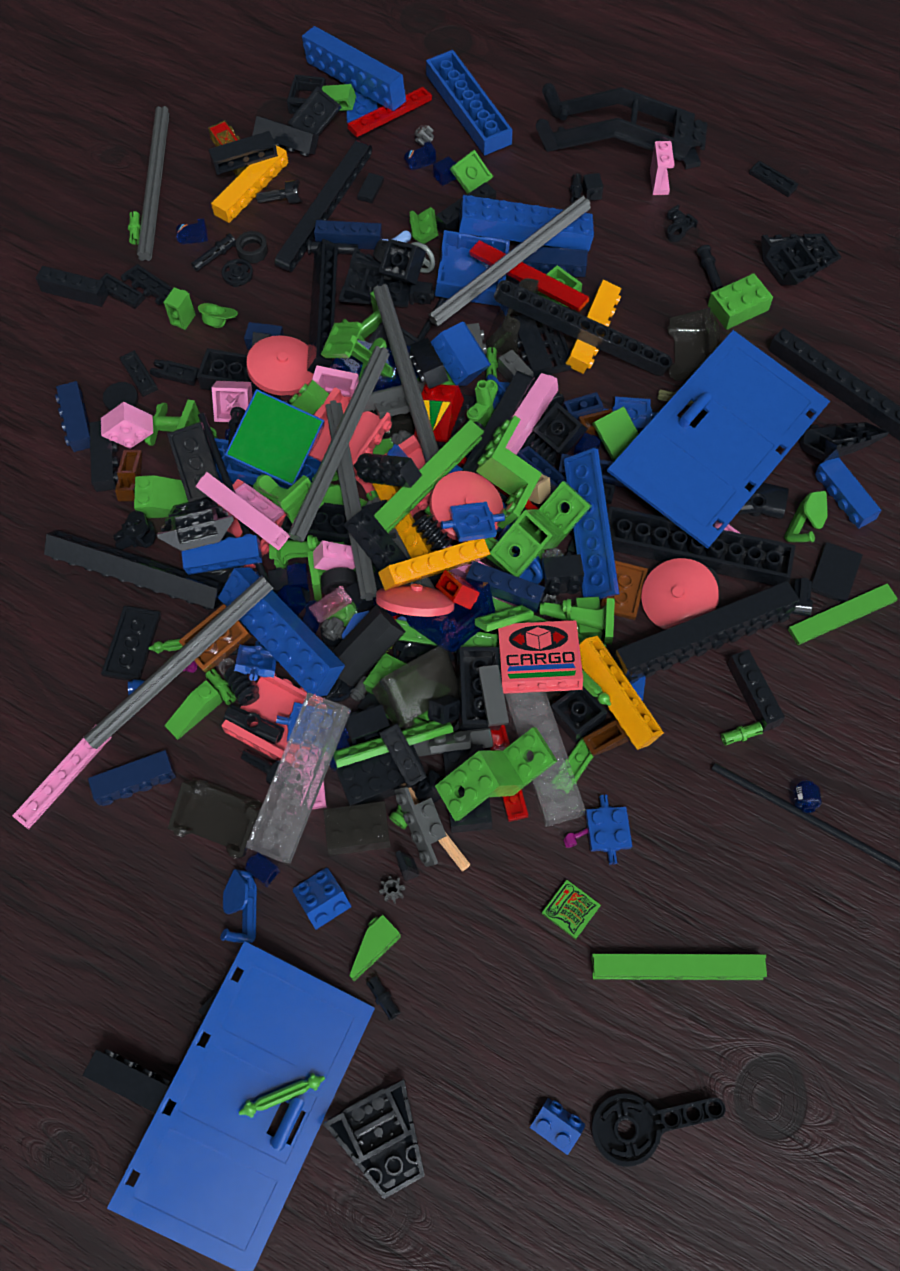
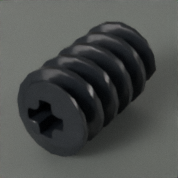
[521,433,558,467]
[412,514,453,551]
[224,663,260,706]

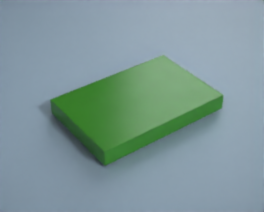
[592,406,639,462]

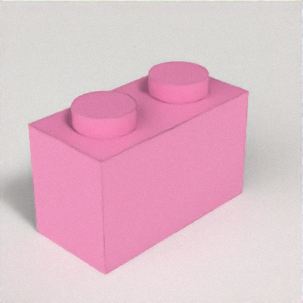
[313,540,355,571]

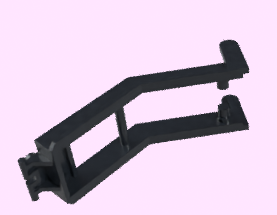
[536,83,707,161]

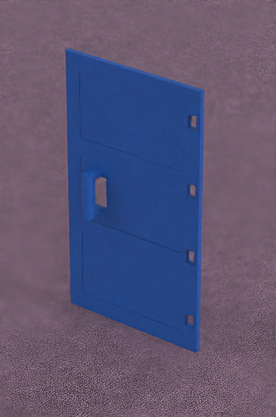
[607,330,830,549]
[107,941,375,1271]

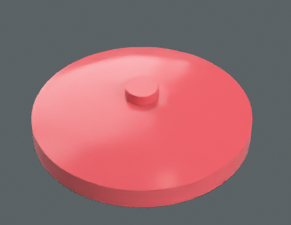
[247,336,314,396]
[430,471,503,543]
[641,558,719,630]
[376,584,455,617]

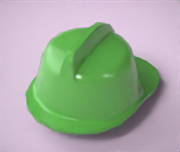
[198,303,238,328]

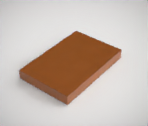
[600,561,648,620]

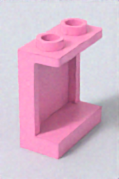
[650,141,674,195]
[312,365,359,397]

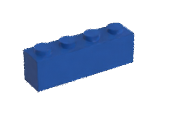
[815,458,882,529]
[182,534,262,575]

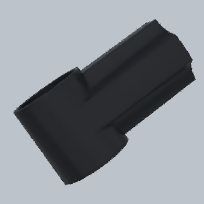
[791,578,813,617]

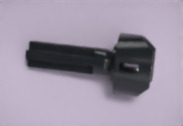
[256,179,303,204]
[240,749,296,791]

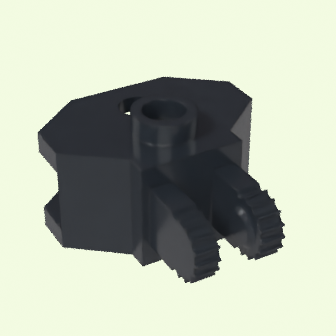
[113,510,156,550]

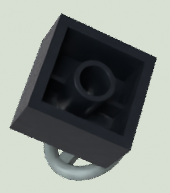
[378,239,435,285]

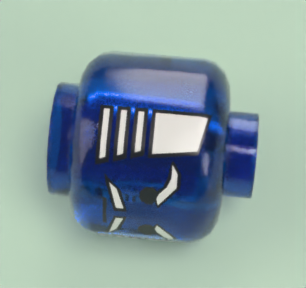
[793,781,822,813]

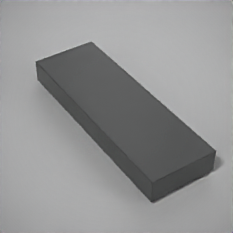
[478,665,509,727]

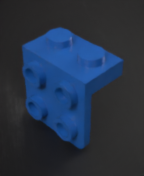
[293,868,352,930]

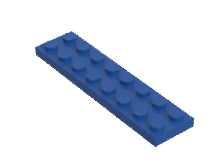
[564,448,619,600]

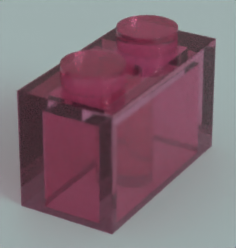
[308,586,352,623]

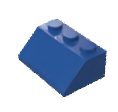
[431,321,491,386]

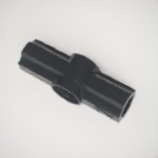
[223,705,284,745]

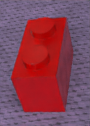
[435,570,480,610]

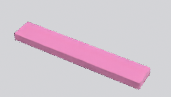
[12,724,112,829]

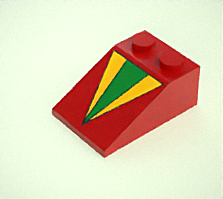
[414,384,464,442]

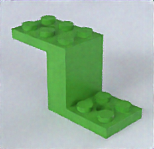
[476,415,542,529]
[490,481,592,577]
[435,727,557,821]

